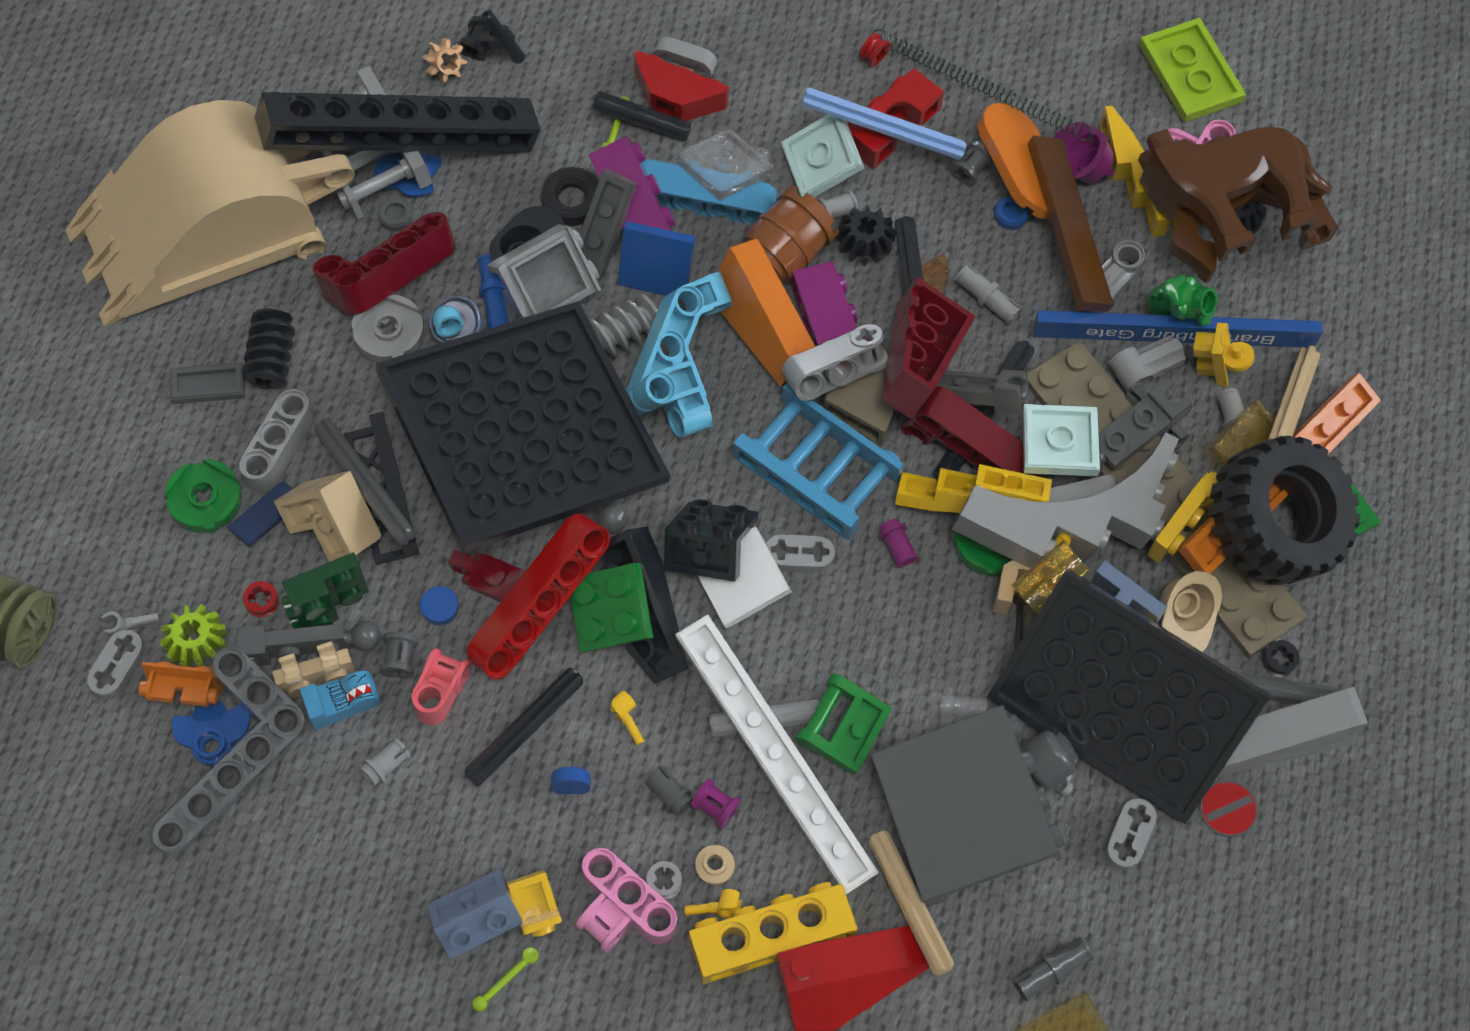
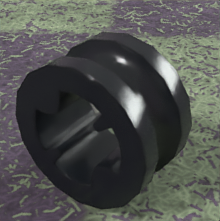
[1262,640,1300,677]

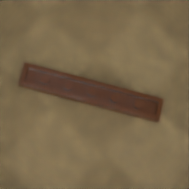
[1028,135,1114,312]

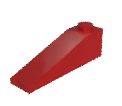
[775,926,930,1031]

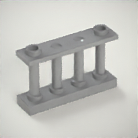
[320,66,433,220]

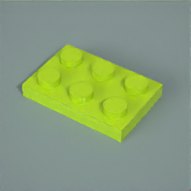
[1139,17,1246,123]

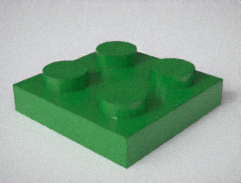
[571,563,653,653]

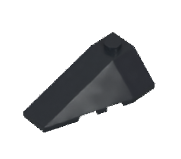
[589,526,689,684]

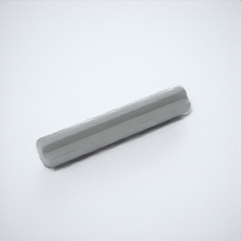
[709,699,820,737]

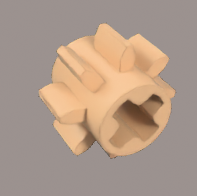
[422,38,467,82]

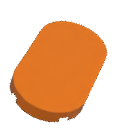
[978,103,1050,219]

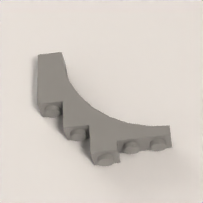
[952,433,1179,569]

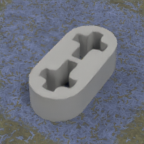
[653,37,718,79]
[766,534,835,573]
[87,629,145,700]
[1105,798,1157,871]

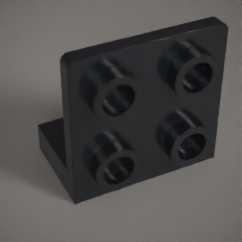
[664,499,758,582]

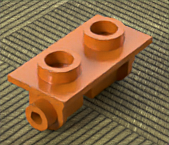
[139,661,224,707]

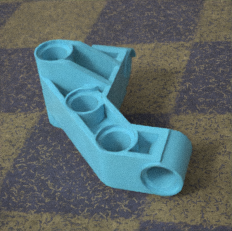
[625,272,732,438]

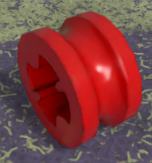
[859,33,891,67]
[243,581,279,618]

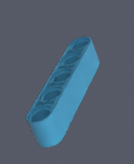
[642,159,777,225]

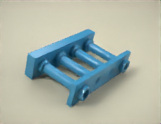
[733,382,904,541]

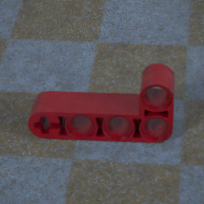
[313,212,456,315]
[901,386,1044,477]

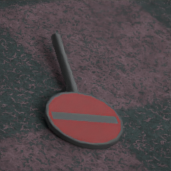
[1200,779,1258,837]

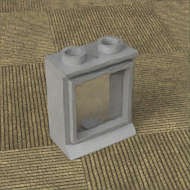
[487,224,601,320]

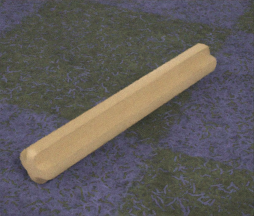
[1268,345,1320,440]
[869,830,954,976]

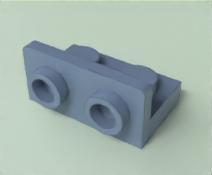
[427,868,522,958]

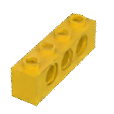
[689,882,858,985]

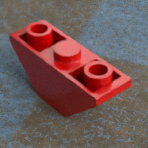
[634,50,729,121]

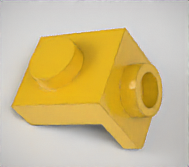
[506,869,562,937]

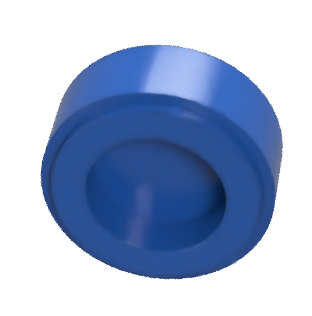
[994,196,1030,230]
[420,586,459,625]
[551,767,591,794]

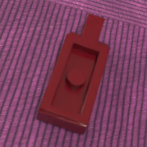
[448,550,525,602]

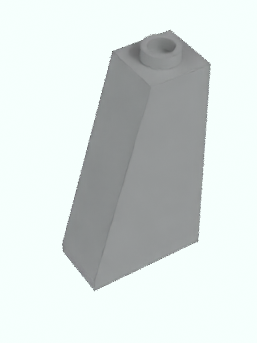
[1217,687,1368,777]

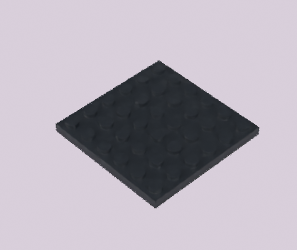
[376,301,670,553]

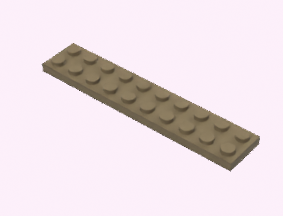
[1027,341,1308,659]

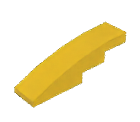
[1100,106,1170,237]
[895,464,1052,513]

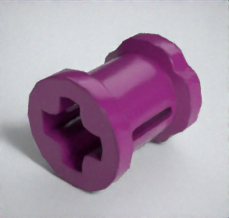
[690,778,742,829]

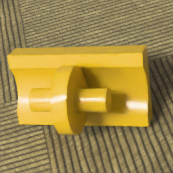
[1193,323,1255,387]

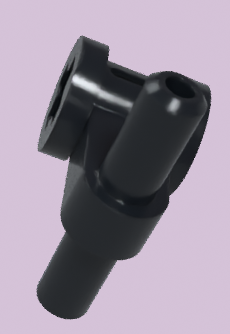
[458,10,526,64]

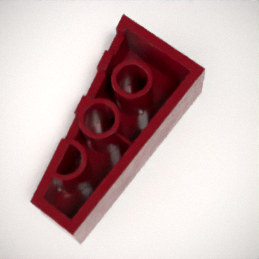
[881,277,976,419]

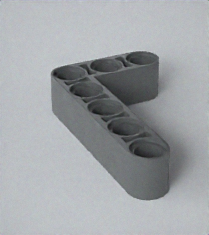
[149,647,305,853]

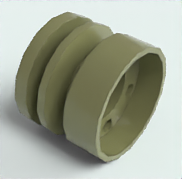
[0,572,58,668]

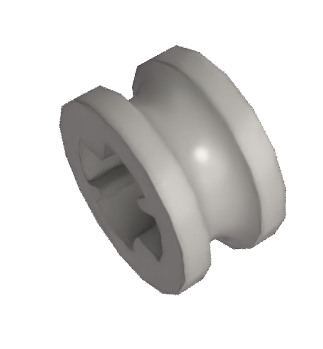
[646,861,682,900]

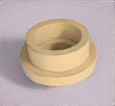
[695,845,735,885]

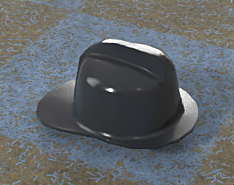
[489,206,564,277]

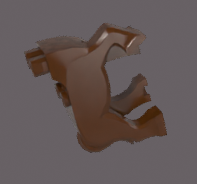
[1138,126,1339,283]

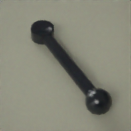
[1011,591,1028,657]

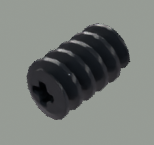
[241,308,296,389]

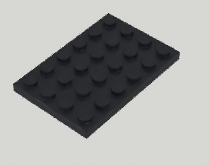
[987,568,1271,824]

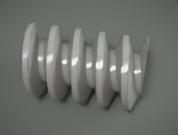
[588,294,658,358]

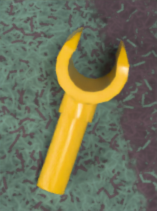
[610,691,645,746]
[685,889,743,919]

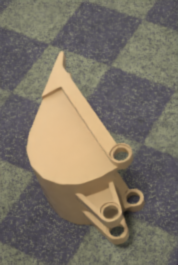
[65,100,355,326]

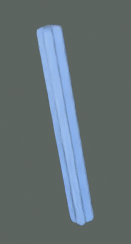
[802,88,966,160]

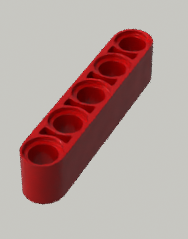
[466,514,610,679]

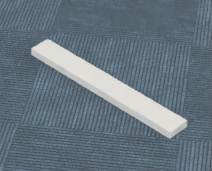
[675,614,879,895]

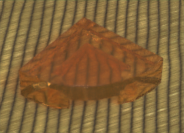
[921,253,949,292]

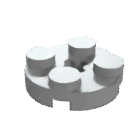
[352,294,425,362]

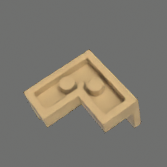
[274,471,381,562]

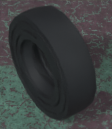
[541,166,599,226]

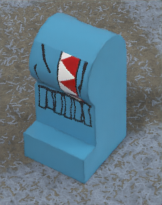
[300,670,380,730]

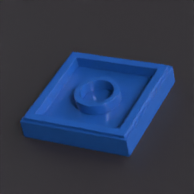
[618,221,696,299]

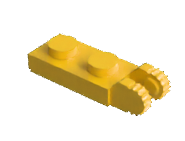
[1148,471,1219,563]

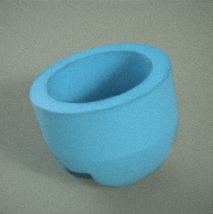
[433,306,464,337]

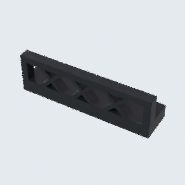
[343,412,419,565]

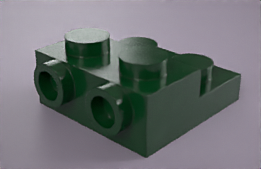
[280,552,369,629]

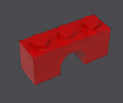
[847,68,944,170]

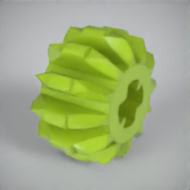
[160,604,227,667]

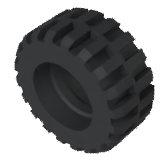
[1209,435,1360,585]

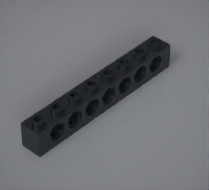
[255,92,541,152]

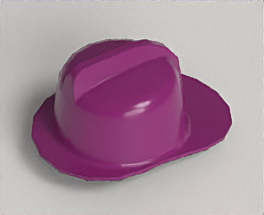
[1053,122,1115,184]

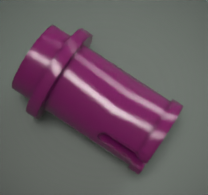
[879,518,919,568]

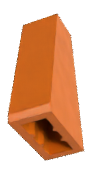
[718,239,815,387]

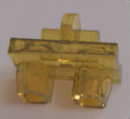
[1011,541,1089,615]

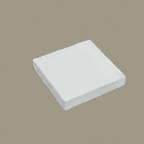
[697,526,792,628]

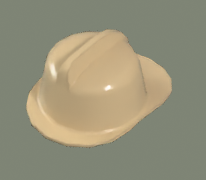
[1160,571,1222,652]

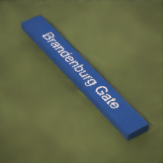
[1033,310,1323,348]

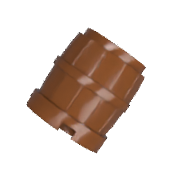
[743,186,839,283]

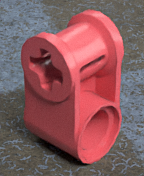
[411,648,472,725]

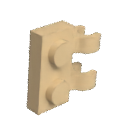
[272,641,355,698]

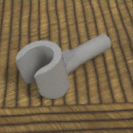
[101,611,159,637]

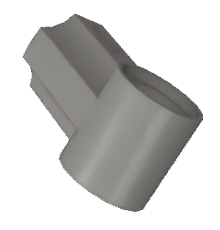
[1102,240,1145,300]
[1109,335,1186,394]

